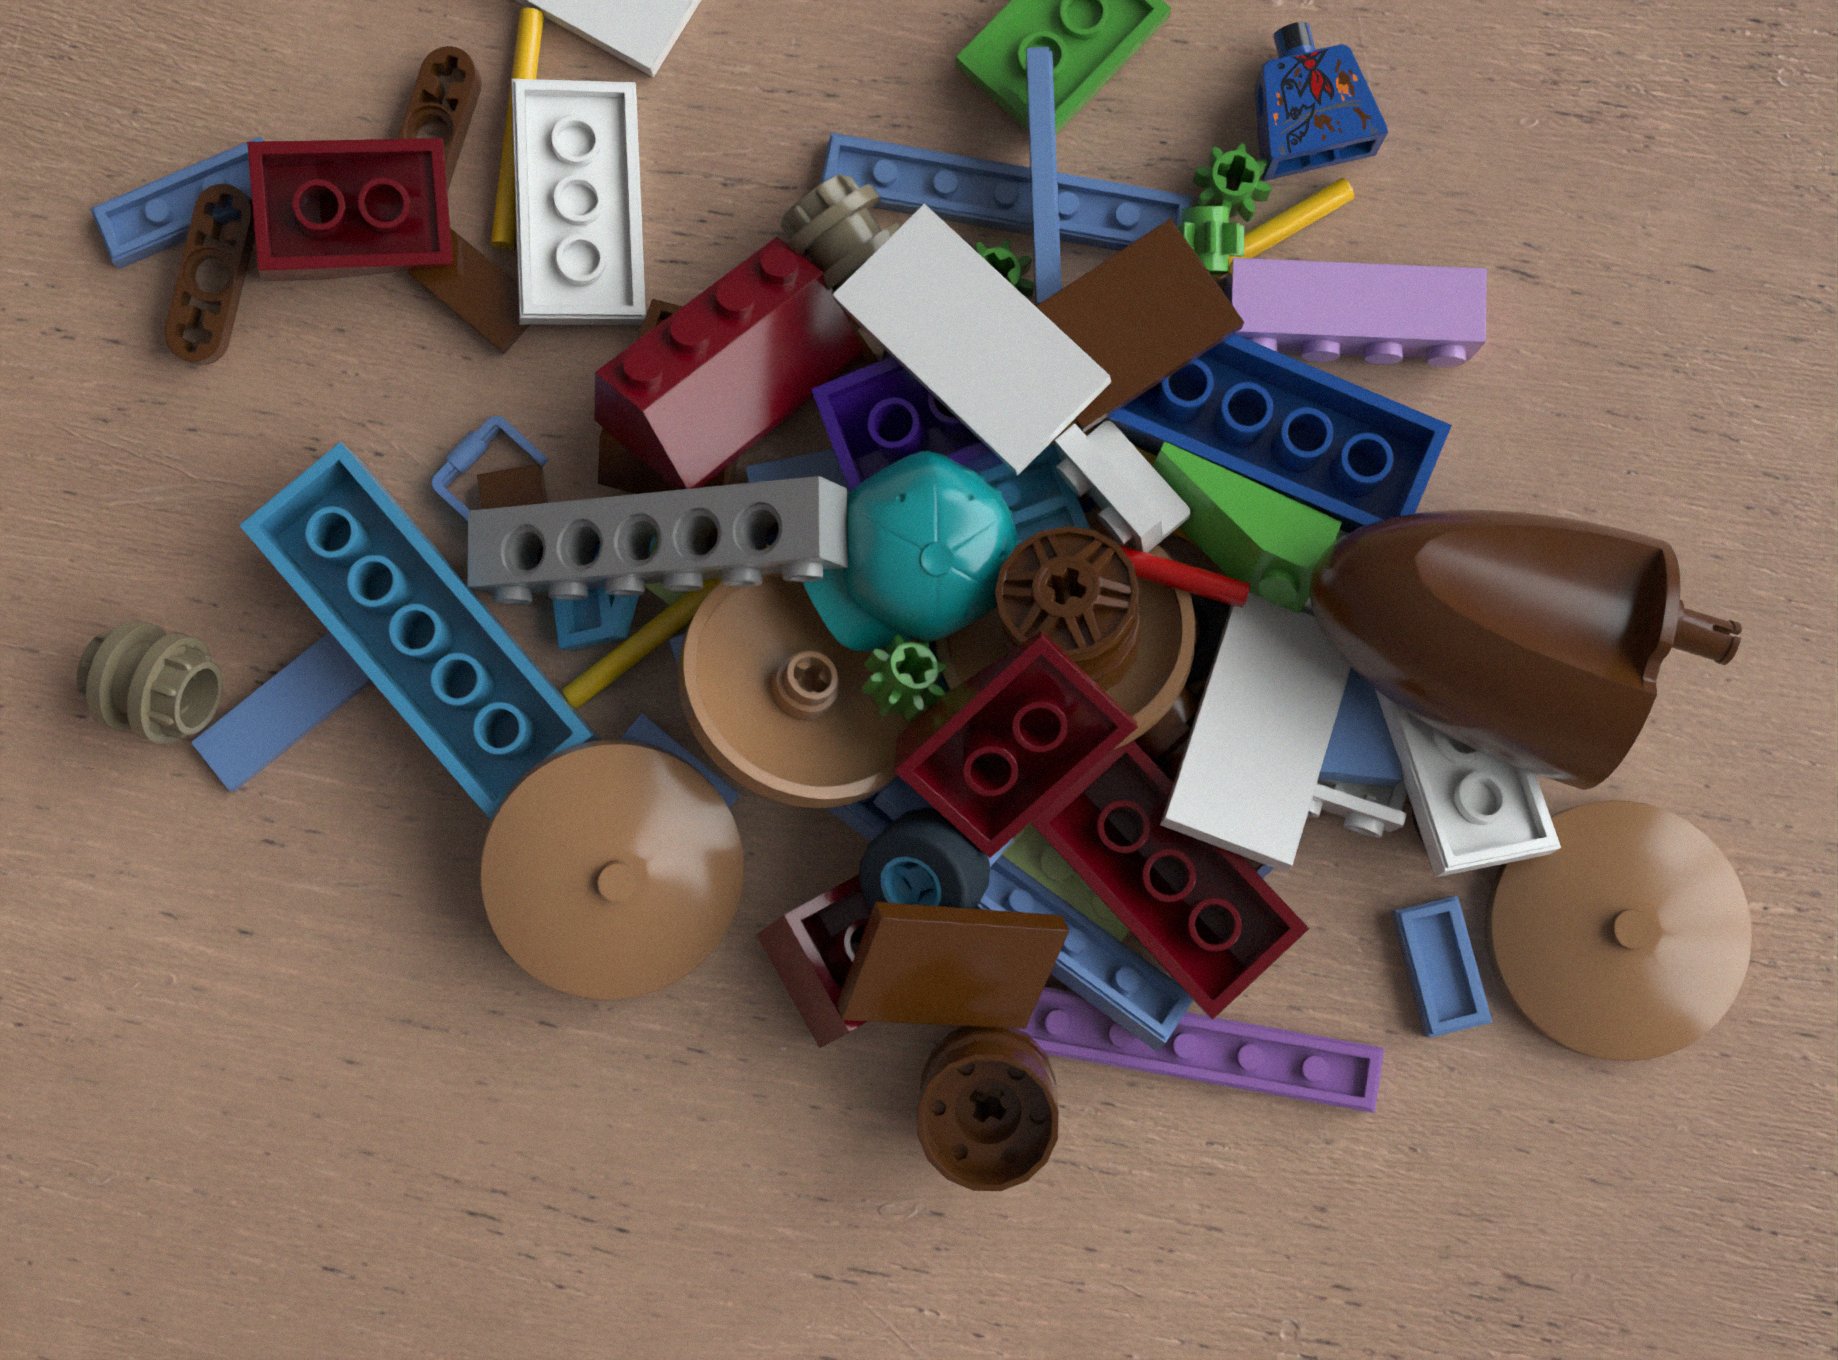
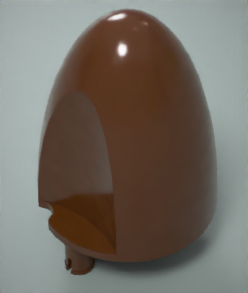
[1309,510,1742,790]

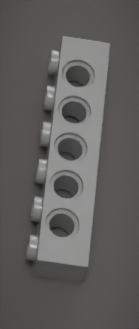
[467,476,848,605]

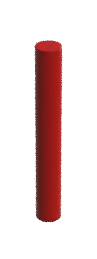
[1118,544,1250,608]

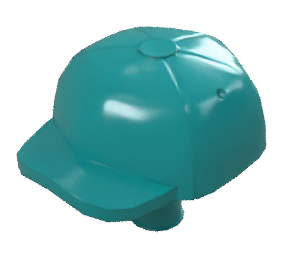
[803,451,1018,651]

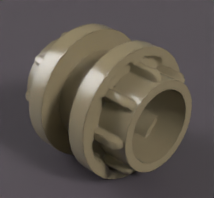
[781,174,901,293]
[77,619,223,745]

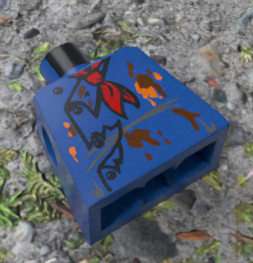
[1255,22,1388,181]

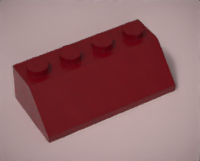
[594,237,863,490]
[1030,740,1309,1020]

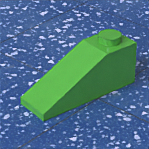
[1152,441,1342,614]

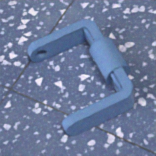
[432,416,549,521]

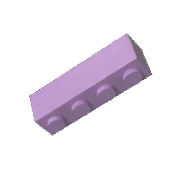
[1224,258,1487,367]

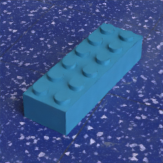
[239,442,601,820]

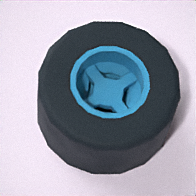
[859,807,990,911]

